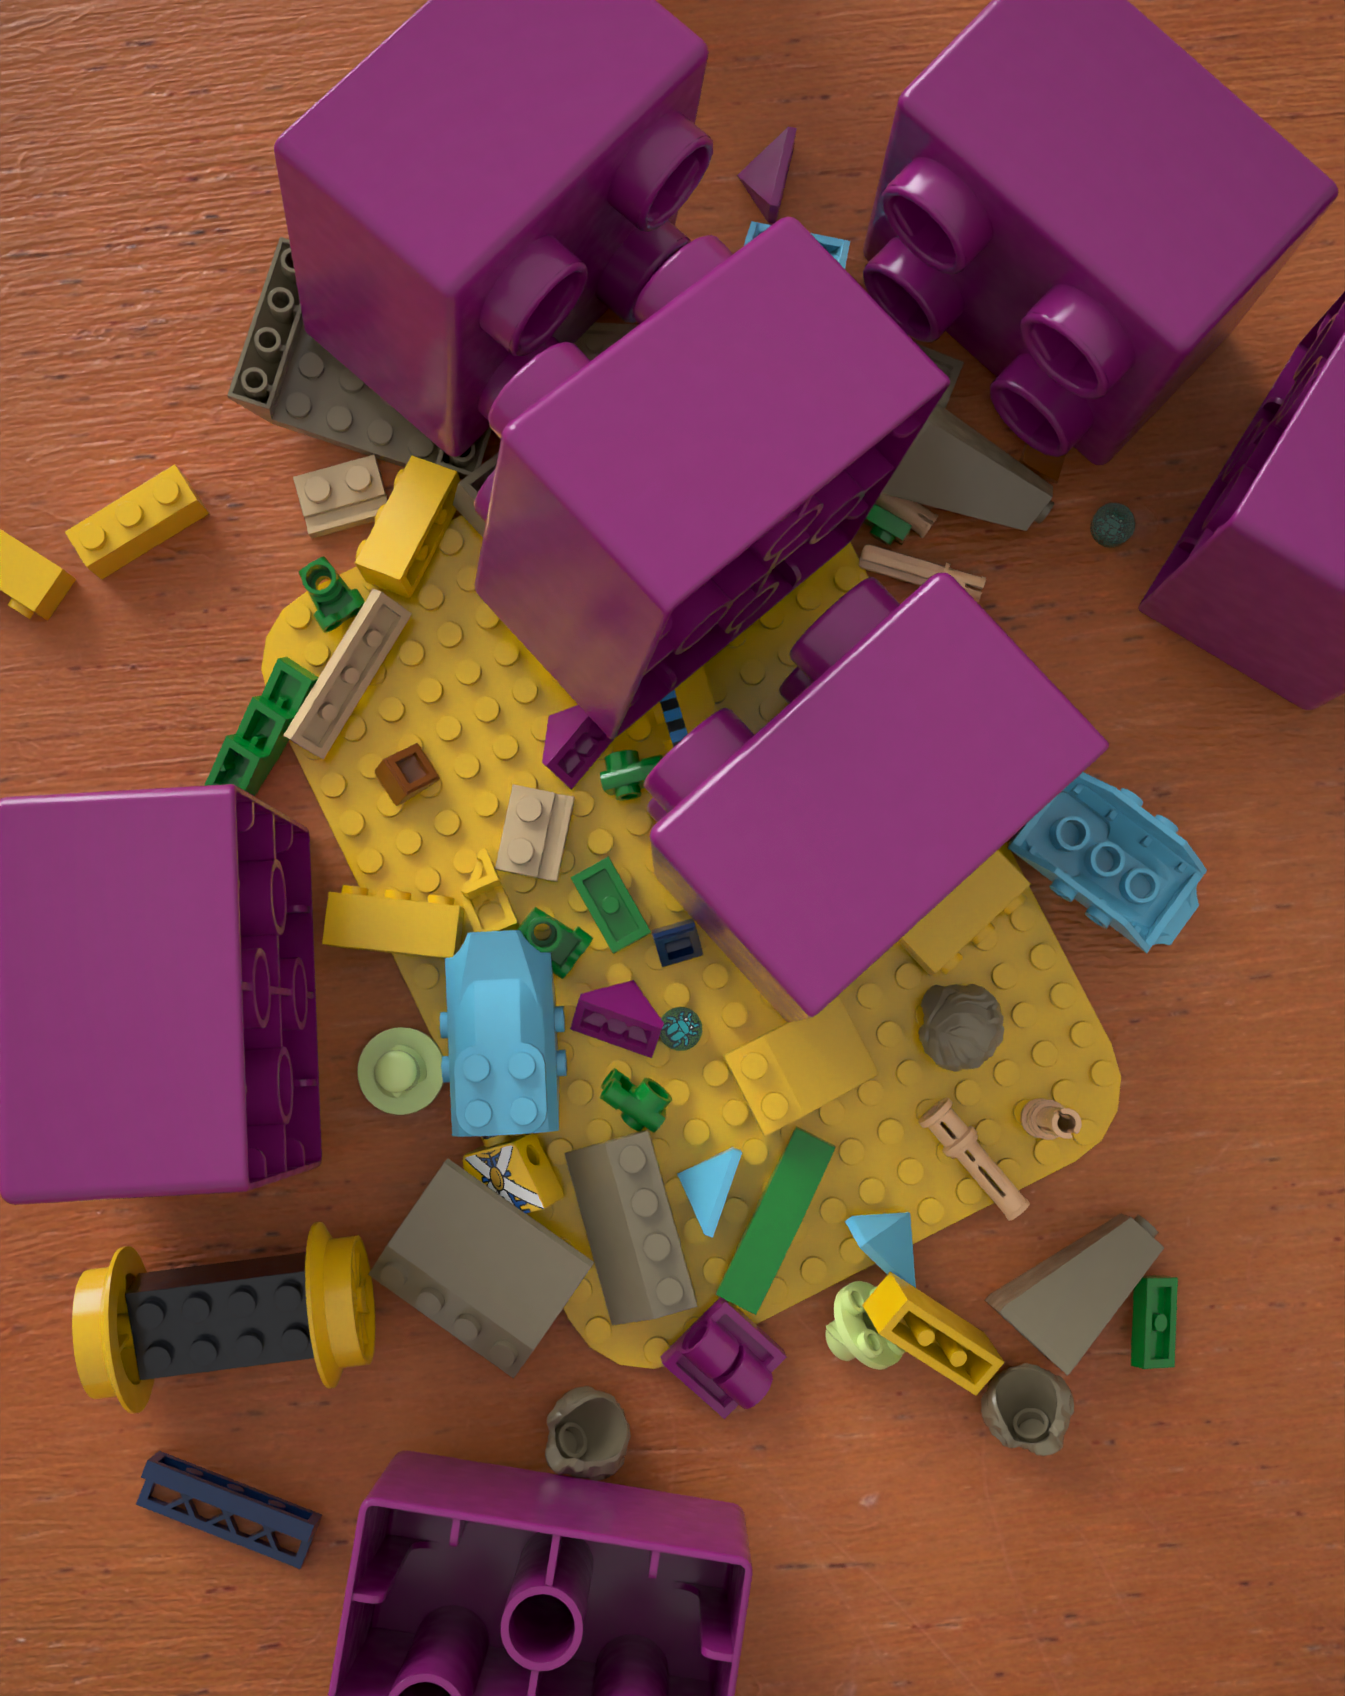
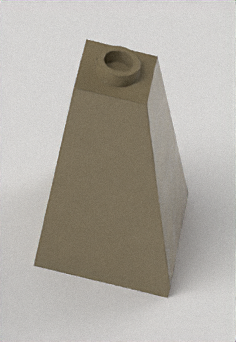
[882,404,1054,531]
[985,1213,1164,1376]

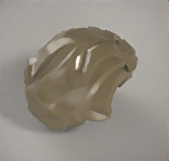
[918,984,1004,1072]
[981,1363,1074,1456]
[545,1386,631,1481]

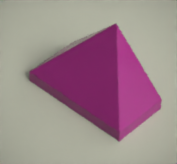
[737,126,797,224]
[542,705,615,790]
[570,980,664,1058]

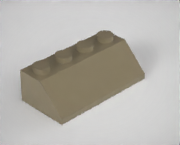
[564,1129,697,1325]

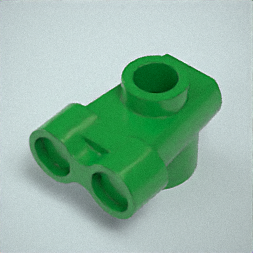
[299,557,365,633]
[600,750,663,801]
[517,907,593,979]
[600,1068,672,1133]

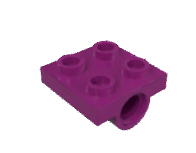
[660,1297,787,1419]

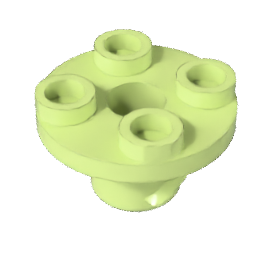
[357,1027,443,1115]
[825,1281,906,1370]

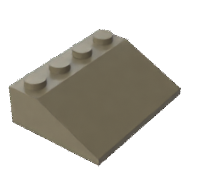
[368,1158,594,1379]

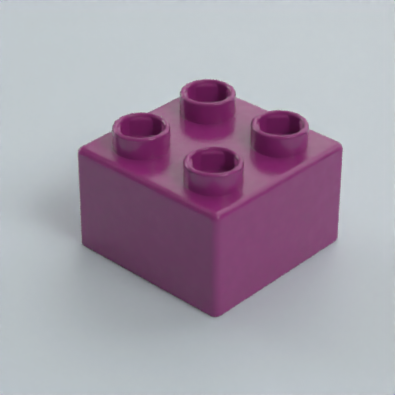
[274,0,713,457]
[863,0,1339,465]
[474,217,950,739]
[1138,291,1345,710]
[644,572,1109,1022]
[0,784,322,1205]
[328,1450,753,1696]

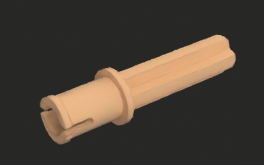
[859,544,986,603]

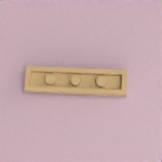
[283,589,412,759]

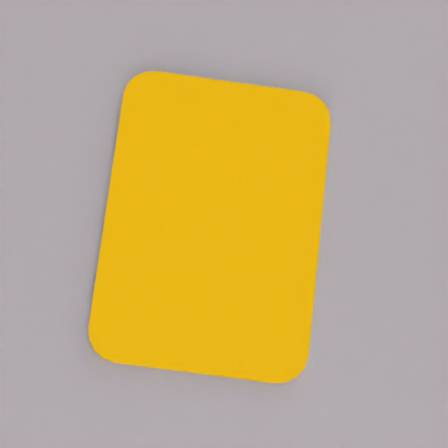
[261,515,1121,1369]

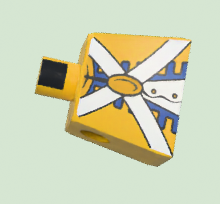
[463,1133,565,1213]

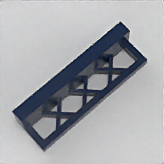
[136,1451,322,1569]

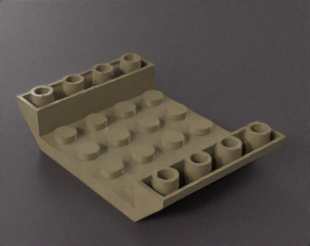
[227,237,492,479]

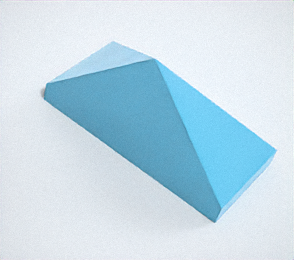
[677,1147,742,1238]
[845,1212,916,1288]

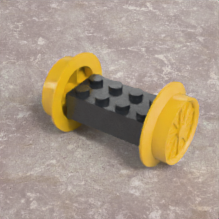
[72,1222,376,1414]

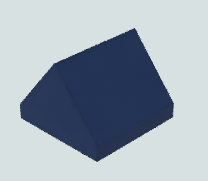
[651,918,703,967]

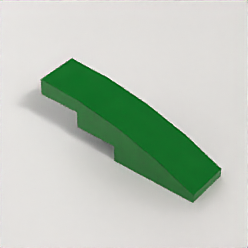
[204,657,319,797]
[716,1126,836,1315]

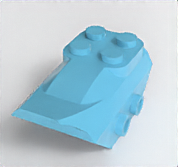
[1008,772,1207,953]
[440,930,567,1137]

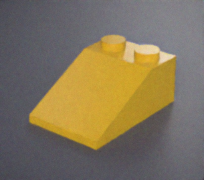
[723,996,879,1136]

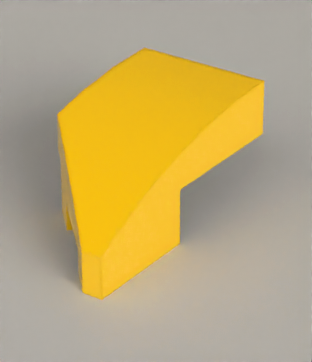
[461,848,520,932]

